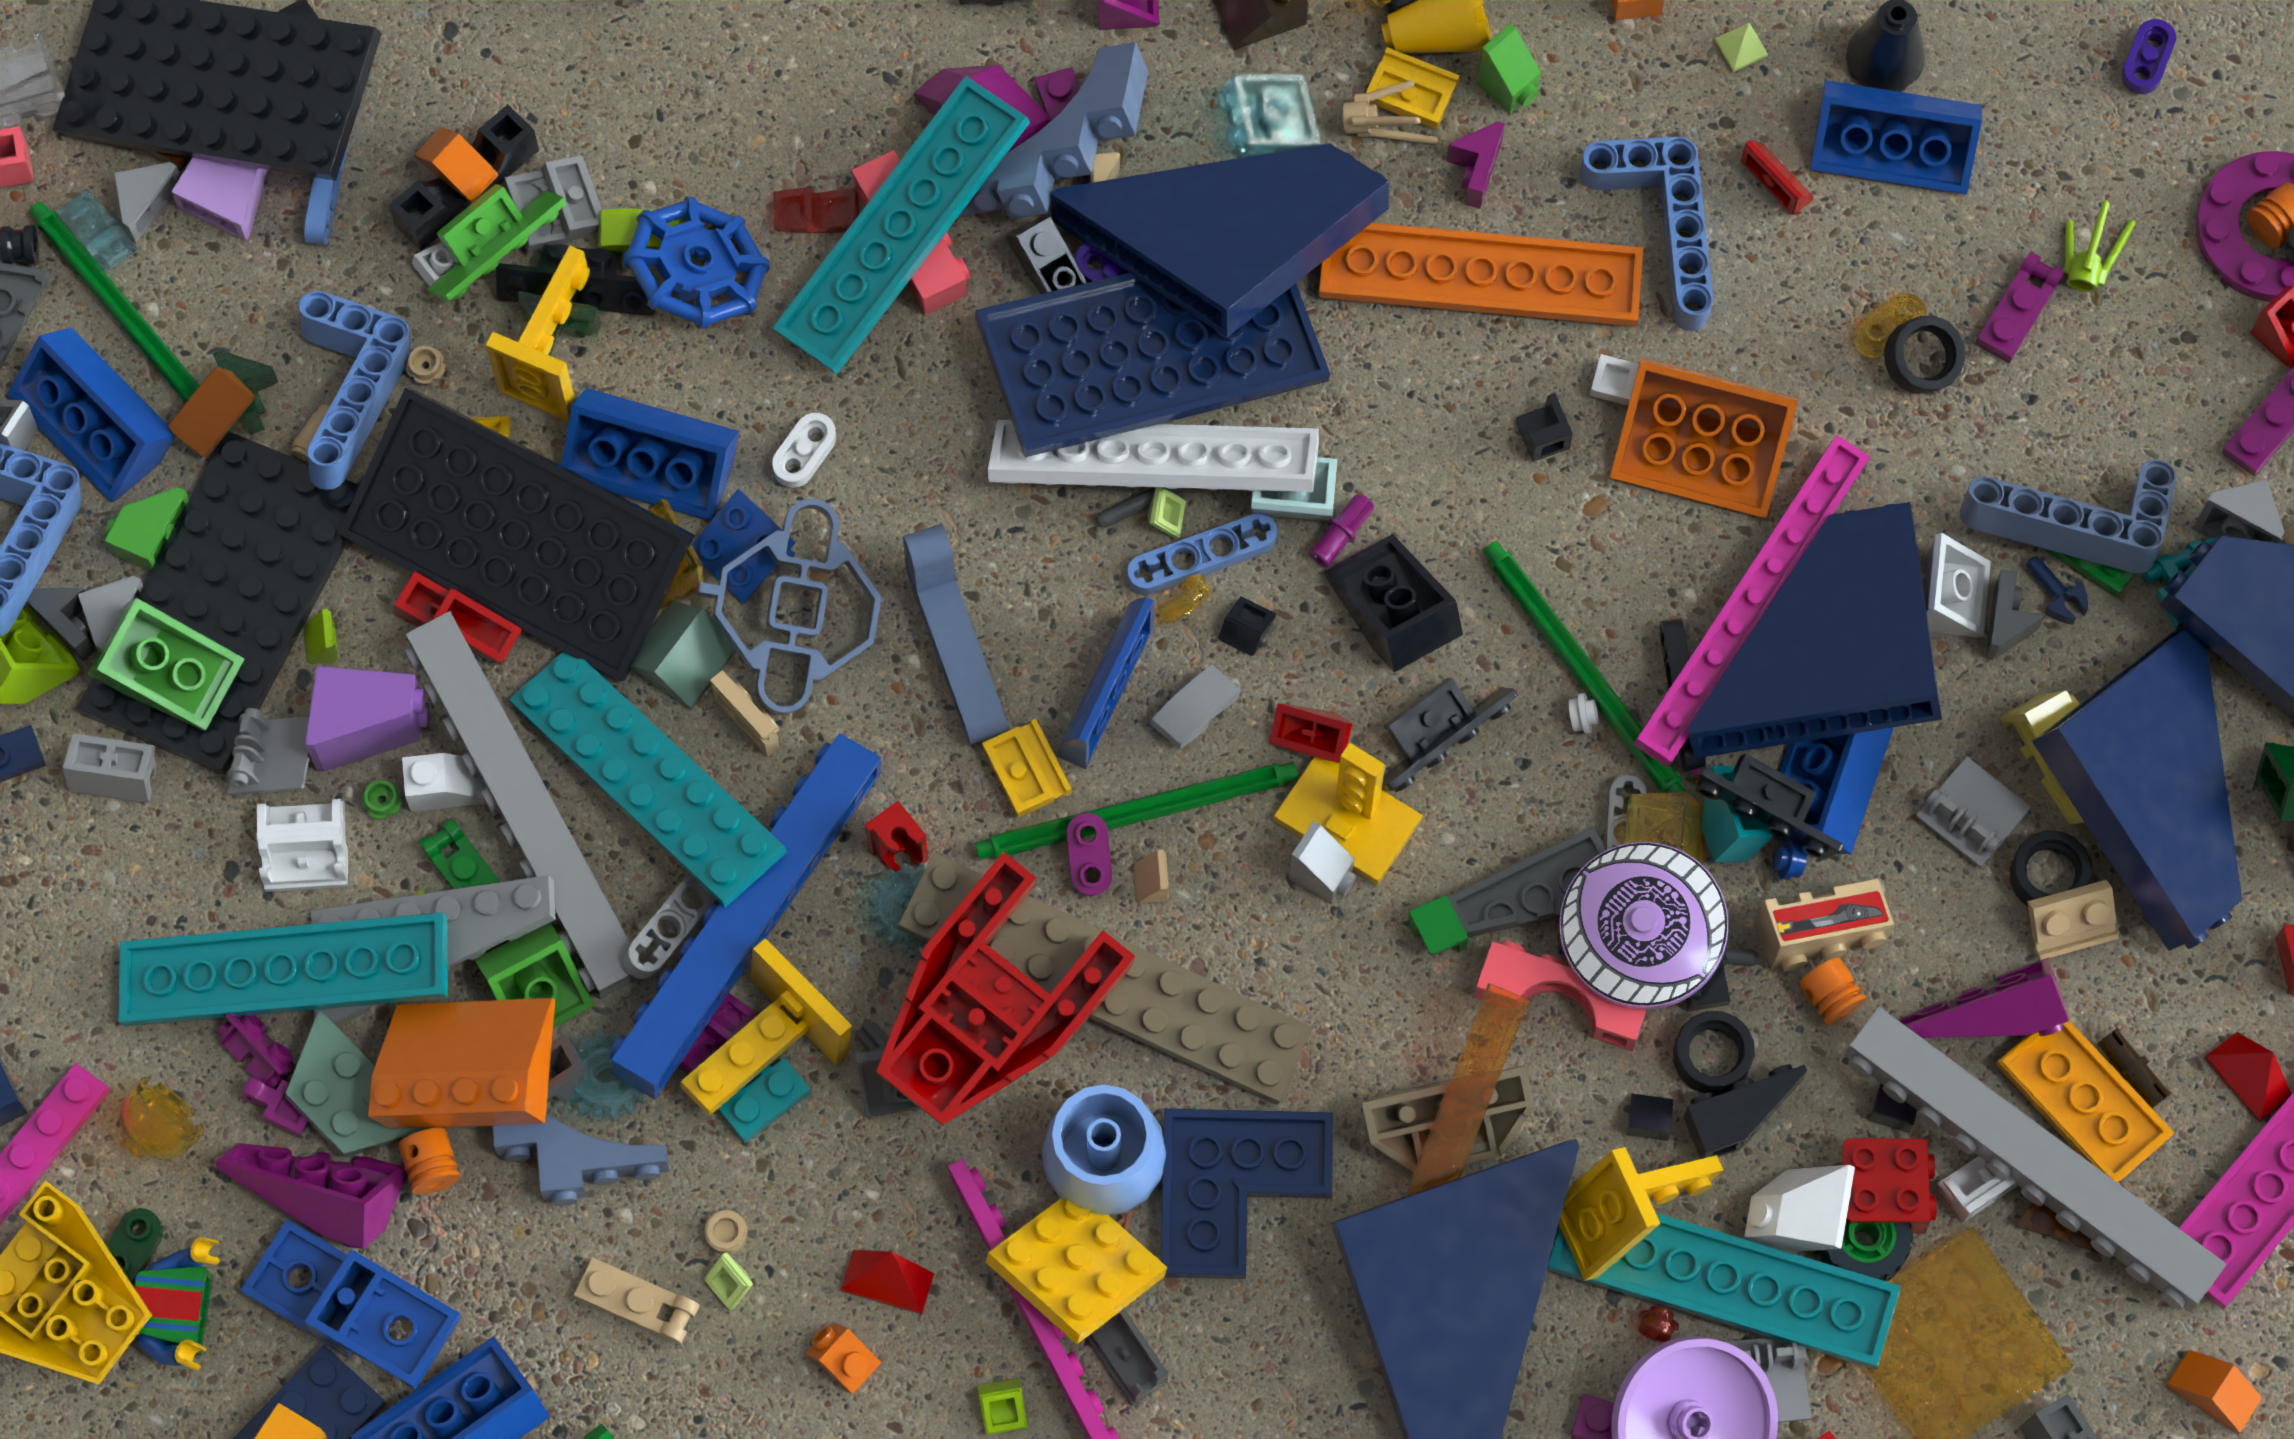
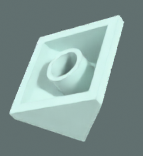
[1251,457,1337,521]

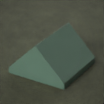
[631,601,736,710]

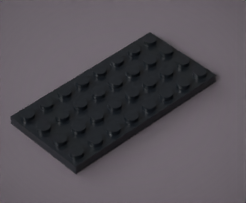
[52,0,382,181]
[338,387,695,682]
[76,431,360,775]

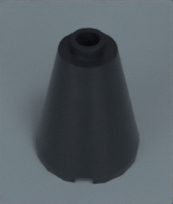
[1846,0,1925,92]

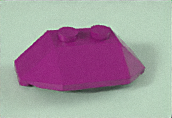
[914,64,1051,152]

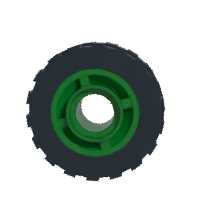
[1816,1221,1913,1281]

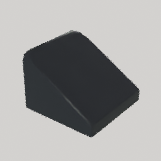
[1218,596,1276,656]
[1869,1083,1917,1133]
[1626,1093,1673,1141]

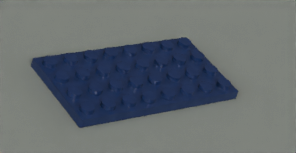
[975,273,1331,457]

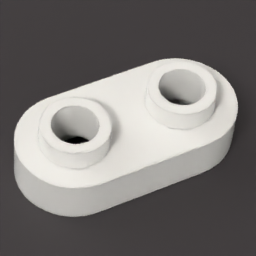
[772,413,836,488]

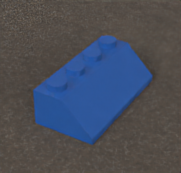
[1810,80,1982,194]
[7,327,176,502]
[561,388,739,521]
[1772,727,1894,855]
[351,1336,550,1439]

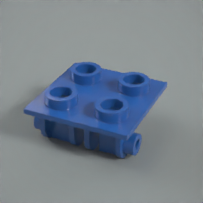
[687,489,796,604]

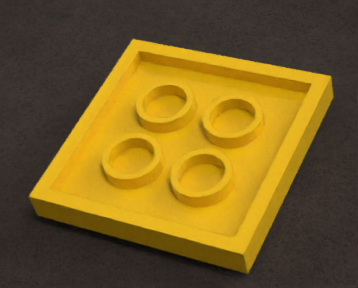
[986,1198,1167,1344]

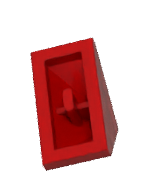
[1269,703,1352,763]
[2204,1032,2292,1122]
[841,1250,935,1315]

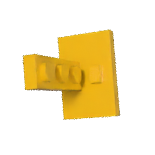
[486,245,590,422]
[1273,743,1423,886]
[680,938,852,1116]
[1559,1147,1724,1281]

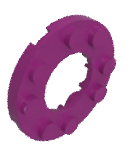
[2195,151,2294,302]

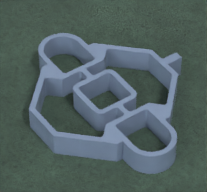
[696,499,882,715]

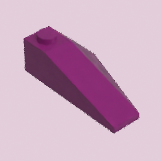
[1898,958,2069,1038]
[216,1143,407,1249]

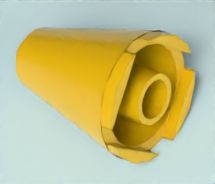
[1382,0,1492,53]

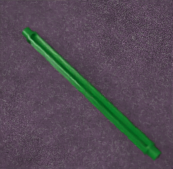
[29,201,234,433]
[1483,541,1690,806]
[975,761,1298,861]

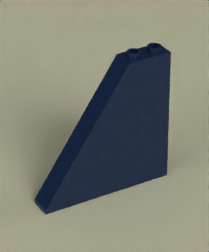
[1050,143,1389,337]
[1688,502,1942,758]
[2159,536,2294,719]
[2032,626,2242,951]
[1330,1139,1579,1439]

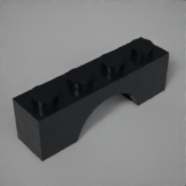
[389,104,539,251]

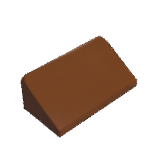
[168,367,255,458]

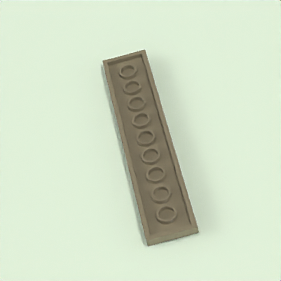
[898,852,1313,1105]

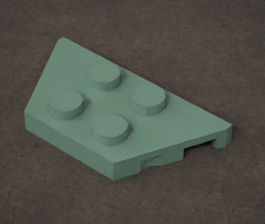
[285,1011,431,1158]

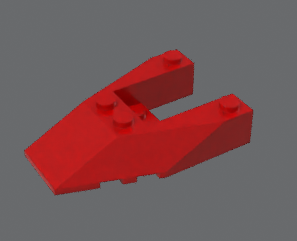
[876,851,1136,1126]

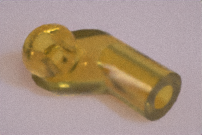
[1158,574,1211,624]

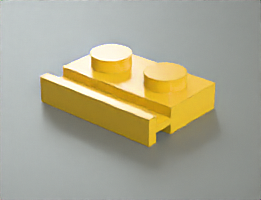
[1366,47,1460,130]
[982,718,1072,818]

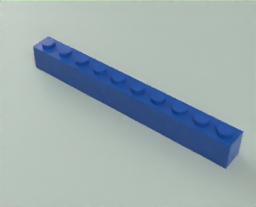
[609,733,881,1100]

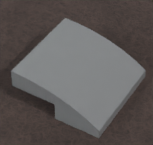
[502,155,602,253]

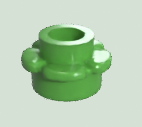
[361,780,402,819]

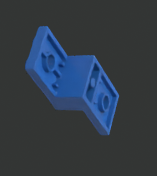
[240,1219,462,1390]

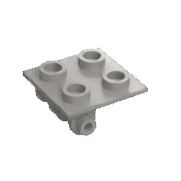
[228,708,310,795]
[1916,756,2032,868]
[1726,1338,1812,1423]

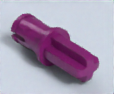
[1308,494,1374,568]

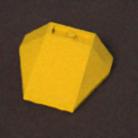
[0,1180,152,1385]

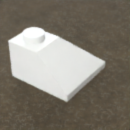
[1744,1165,1855,1252]

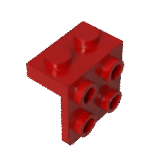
[1842,1138,1937,1234]

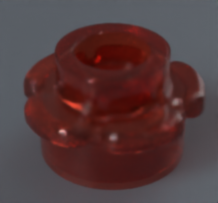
[1638,1306,1679,1342]

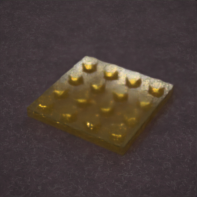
[1866,1226,2074,1439]

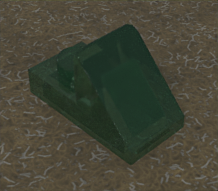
[518,291,601,356]
[212,350,278,436]

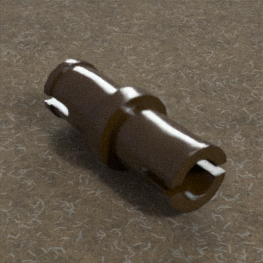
[2097,1028,2171,1109]

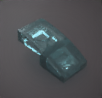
[55,189,137,272]

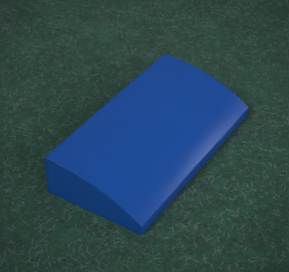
[1056,597,1154,769]

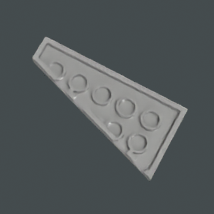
[311,875,556,1024]

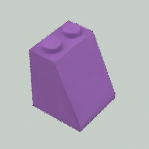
[305,666,431,772]

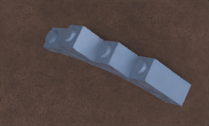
[958,42,1148,219]
[492,1113,670,1206]

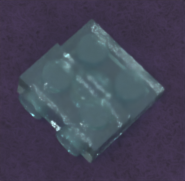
[1218,74,1321,158]

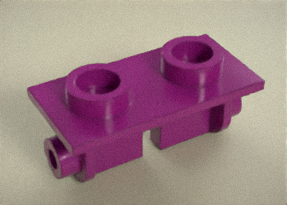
[217,1013,296,1090]

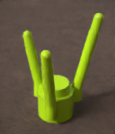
[2063,200,2136,292]

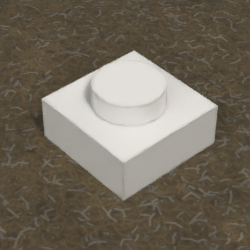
[1590,354,1639,406]

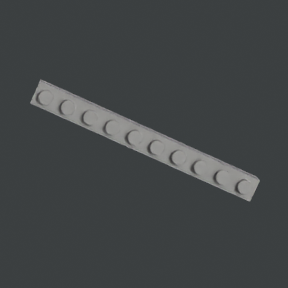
[404,611,641,999]
[1844,1007,2227,1312]

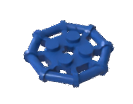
[623,197,770,329]

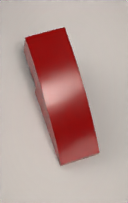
[392,571,523,665]

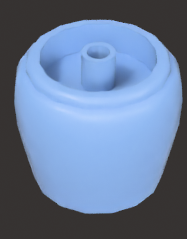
[1041,1084,1166,1216]

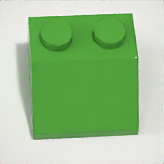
[475,923,595,1028]

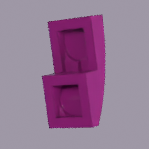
[678,993,758,1075]

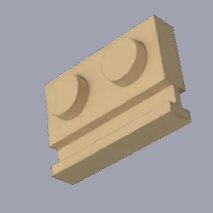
[710,670,780,758]
[2027,880,2119,960]

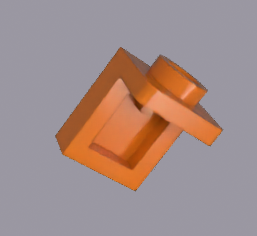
[806,1323,882,1394]

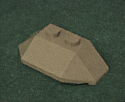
[1361,1066,1535,1175]

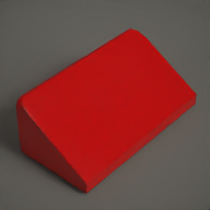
[1741,140,1814,216]

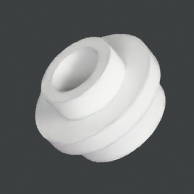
[1569,693,1599,734]

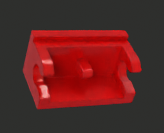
[865,801,929,876]

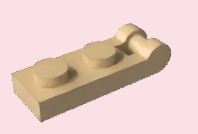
[574,1257,700,1344]

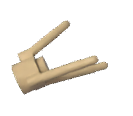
[1343,80,1438,144]

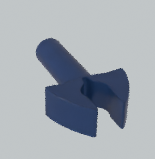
[2026,556,2088,625]

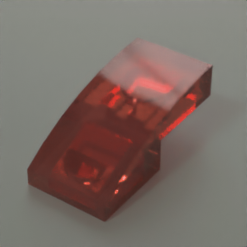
[774,187,859,233]

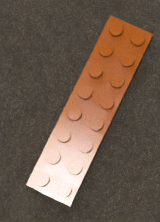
[1319,223,1644,327]

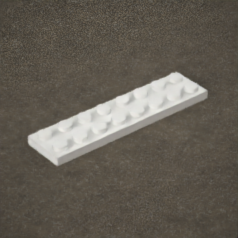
[988,419,1319,492]

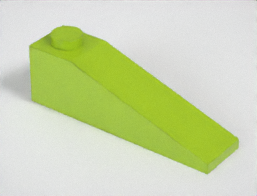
[0,606,80,704]

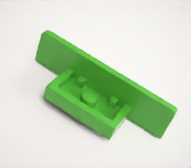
[427,184,567,302]

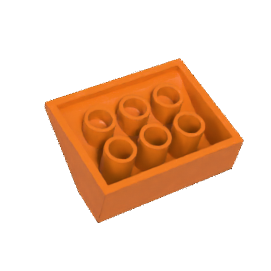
[1610,357,1798,518]
[368,998,555,1129]

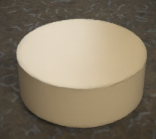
[705,1210,748,1255]

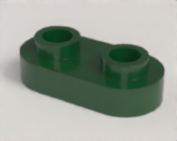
[106,1208,164,1286]

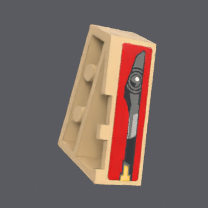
[1755,879,1895,971]

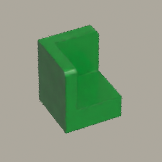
[1407,894,1469,956]

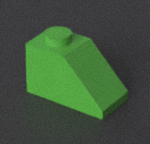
[1477,23,1541,113]
[104,487,189,572]

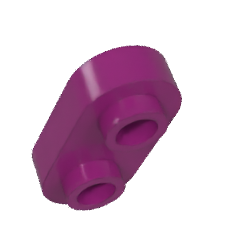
[1066,813,1112,896]

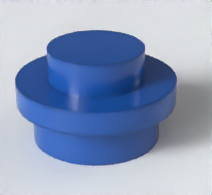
[1773,838,1807,880]

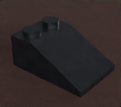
[1324,534,1463,672]

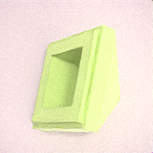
[1714,23,1768,72]
[1147,487,1186,539]
[704,1252,753,1311]

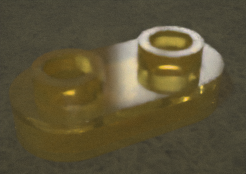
[1854,293,1927,358]

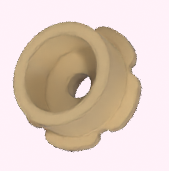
[406,346,445,384]

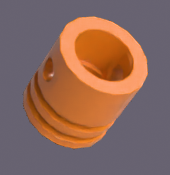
[2246,182,2294,249]
[1798,957,1868,1026]
[398,1128,461,1195]

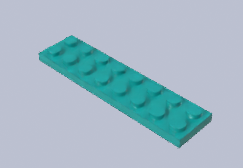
[772,76,1030,375]
[509,652,787,908]
[119,912,448,1026]
[1548,1212,1901,1370]

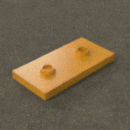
[1996,1020,2174,1183]

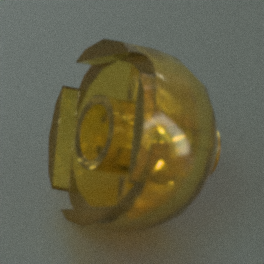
[119,1076,204,1160]

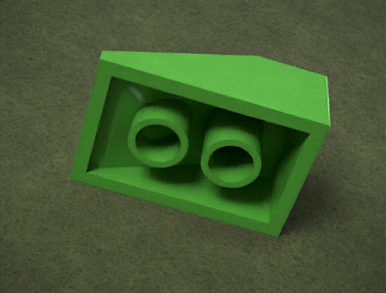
[88,598,244,731]

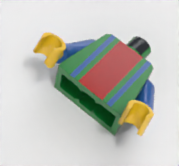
[134,1237,220,1371]

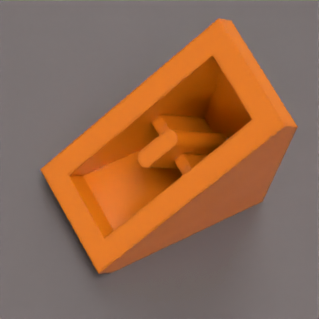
[414,127,498,204]
[2166,1350,2262,1434]

